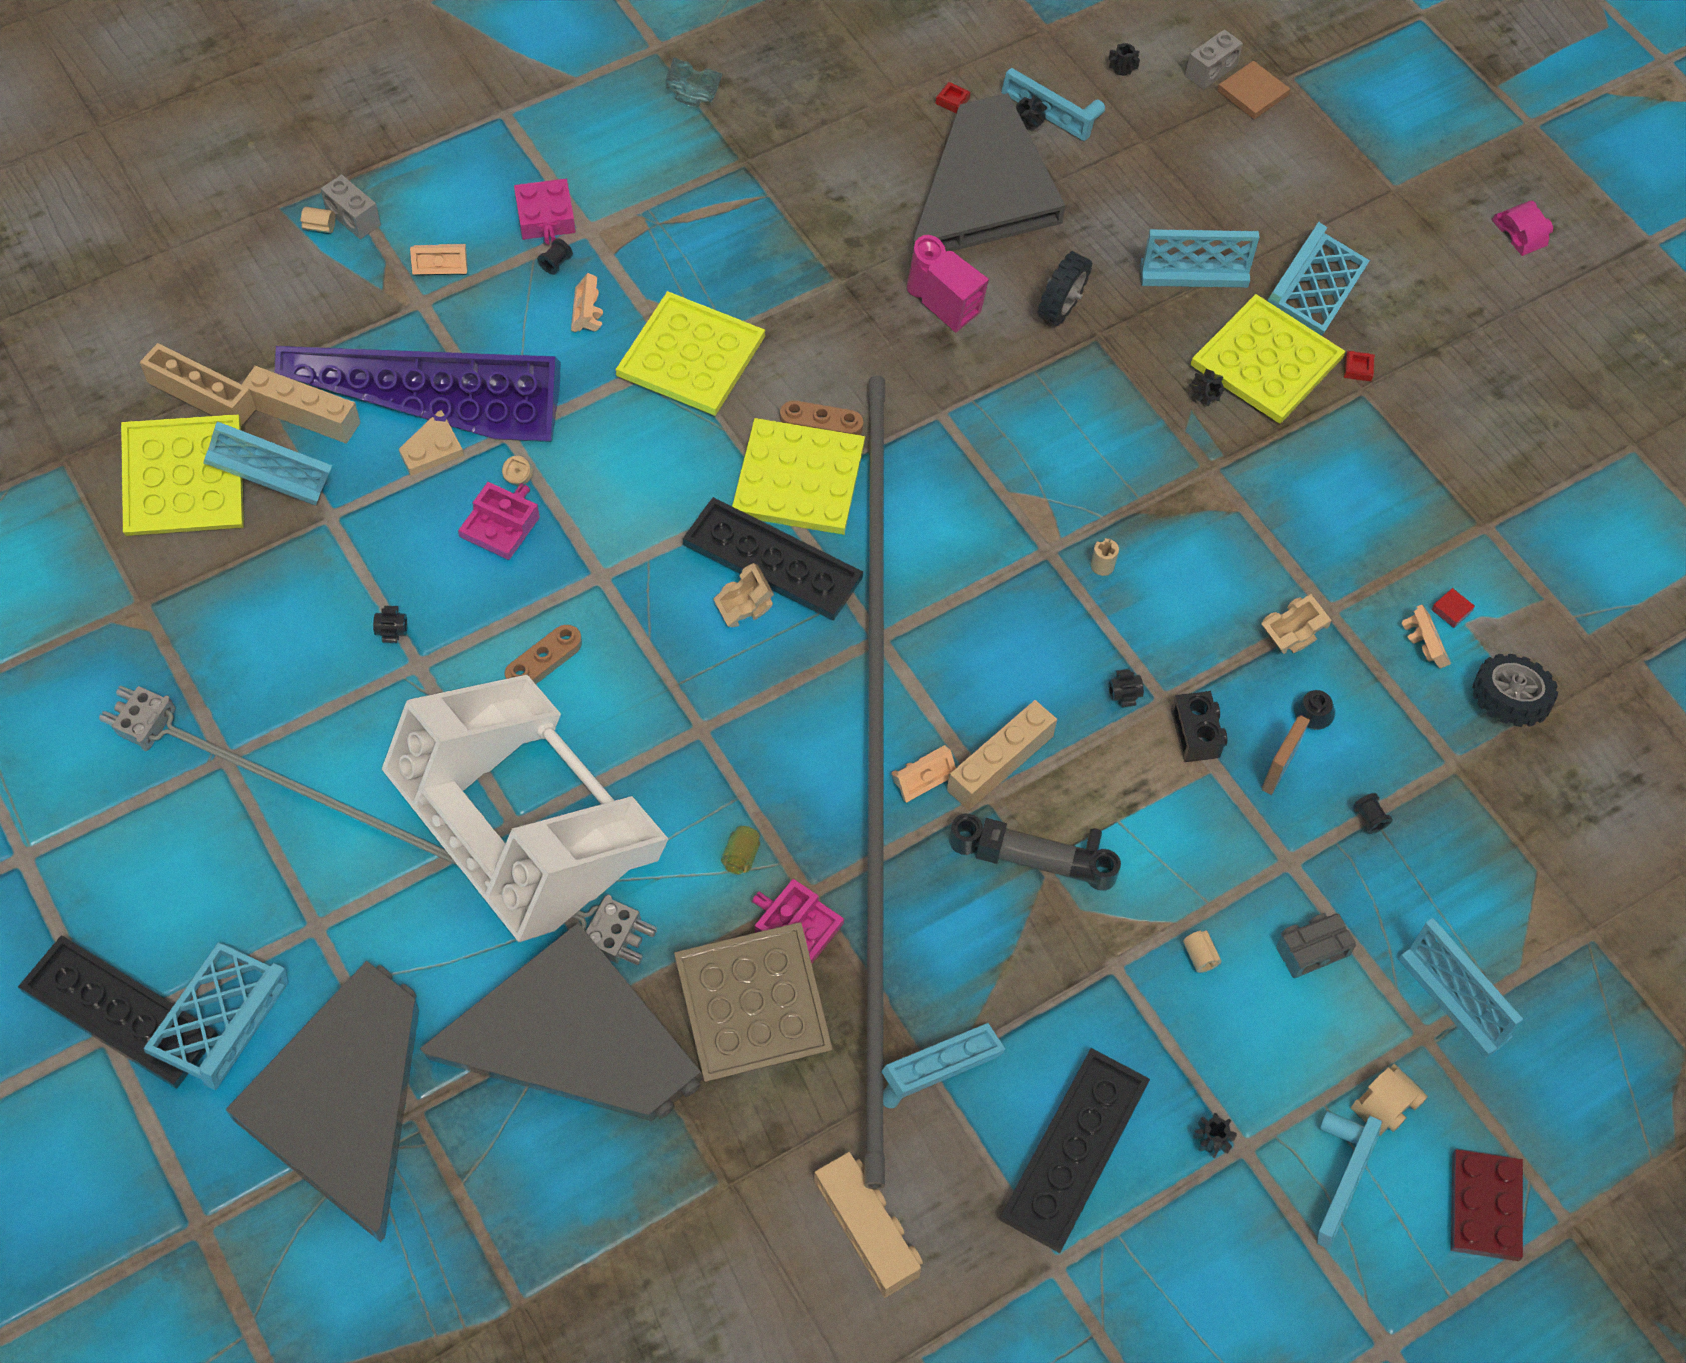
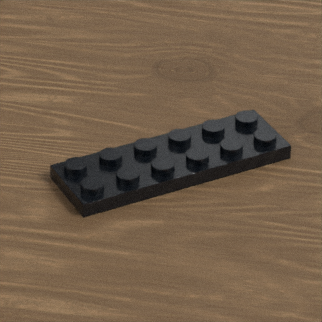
[682,497,863,621]
[18,935,219,1089]
[1000,1048,1150,1253]

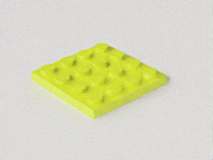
[616,291,765,416]
[1191,294,1345,424]
[121,414,244,536]
[732,418,865,535]

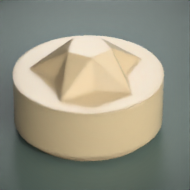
[502,456,533,486]

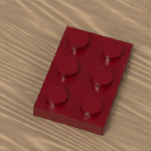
[1451,1149,1523,1261]

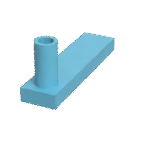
[1001,68,1105,141]
[881,1023,1006,1108]
[1317,1111,1382,1249]

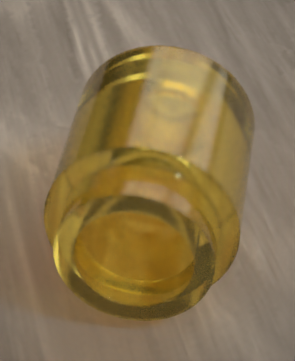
[721,826,760,875]

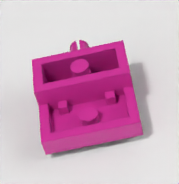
[514,178,576,245]
[458,482,540,560]
[752,879,844,963]

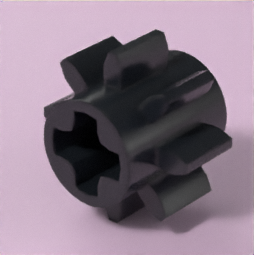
[1108,43,1140,76]
[1016,95,1047,130]
[1189,369,1226,406]
[373,606,407,643]
[1108,669,1144,708]
[1193,1113,1237,1158]

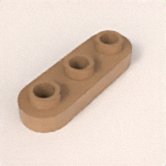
[780,401,863,435]
[505,625,582,684]

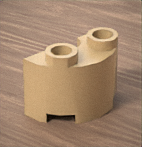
[713,563,774,627]
[1261,594,1332,654]
[1351,1063,1428,1136]

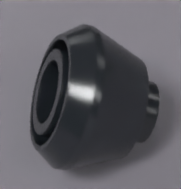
[1294,690,1335,730]

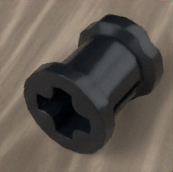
[537,238,573,275]
[1353,793,1393,834]

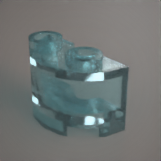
[666,57,722,107]

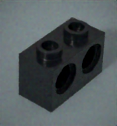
[1171,691,1228,762]

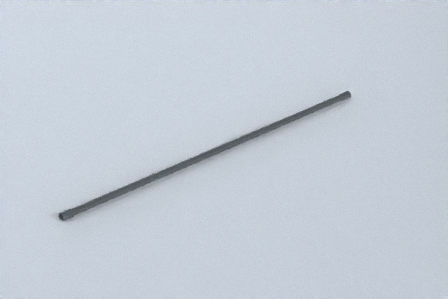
[864,376,885,1189]

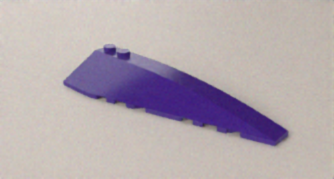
[275,346,561,442]

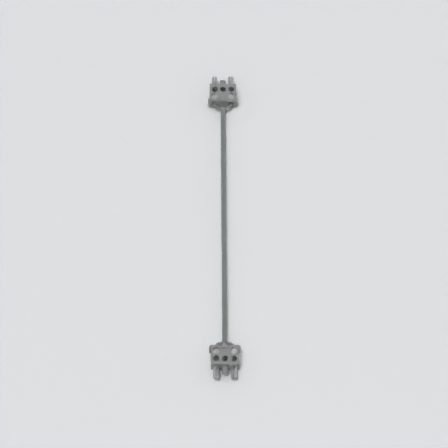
[99,686,657,965]

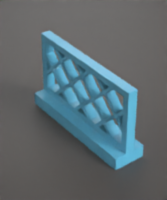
[1267,222,1370,336]
[1140,229,1259,288]
[203,421,332,506]
[1399,918,1523,1059]
[144,942,288,1090]

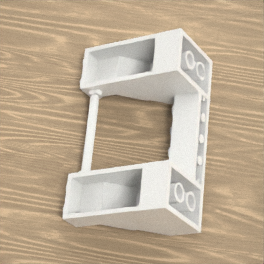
[382,675,668,942]

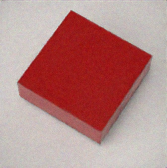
[935,82,971,114]
[1344,350,1375,382]
[1432,588,1475,628]

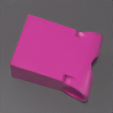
[906,235,989,333]

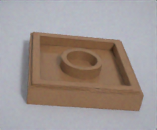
[1217,61,1290,119]
[1262,715,1310,795]

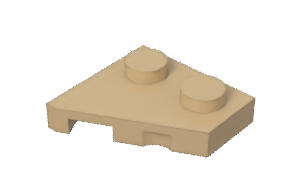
[399,410,464,476]

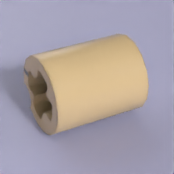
[301,207,335,233]
[1091,538,1119,576]
[1183,930,1222,973]

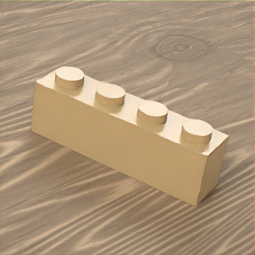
[140,343,256,426]
[242,366,360,444]
[947,700,1057,810]
[814,1152,923,1298]

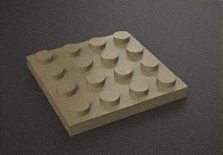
[674,922,833,1082]

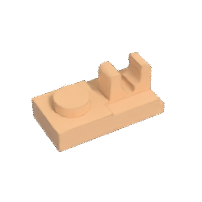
[410,244,468,274]
[571,273,603,332]
[1402,604,1451,669]
[892,745,956,803]

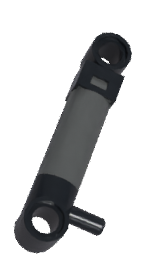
[949,813,1121,891]

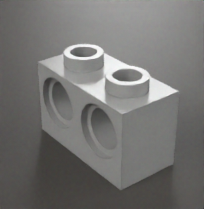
[1185,29,1243,90]
[320,174,381,239]

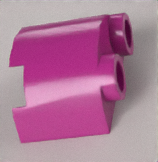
[1492,200,1553,256]

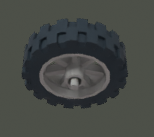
[1037,251,1093,326]
[1472,654,1558,727]

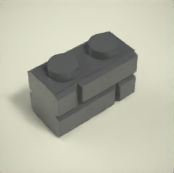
[1276,913,1356,978]

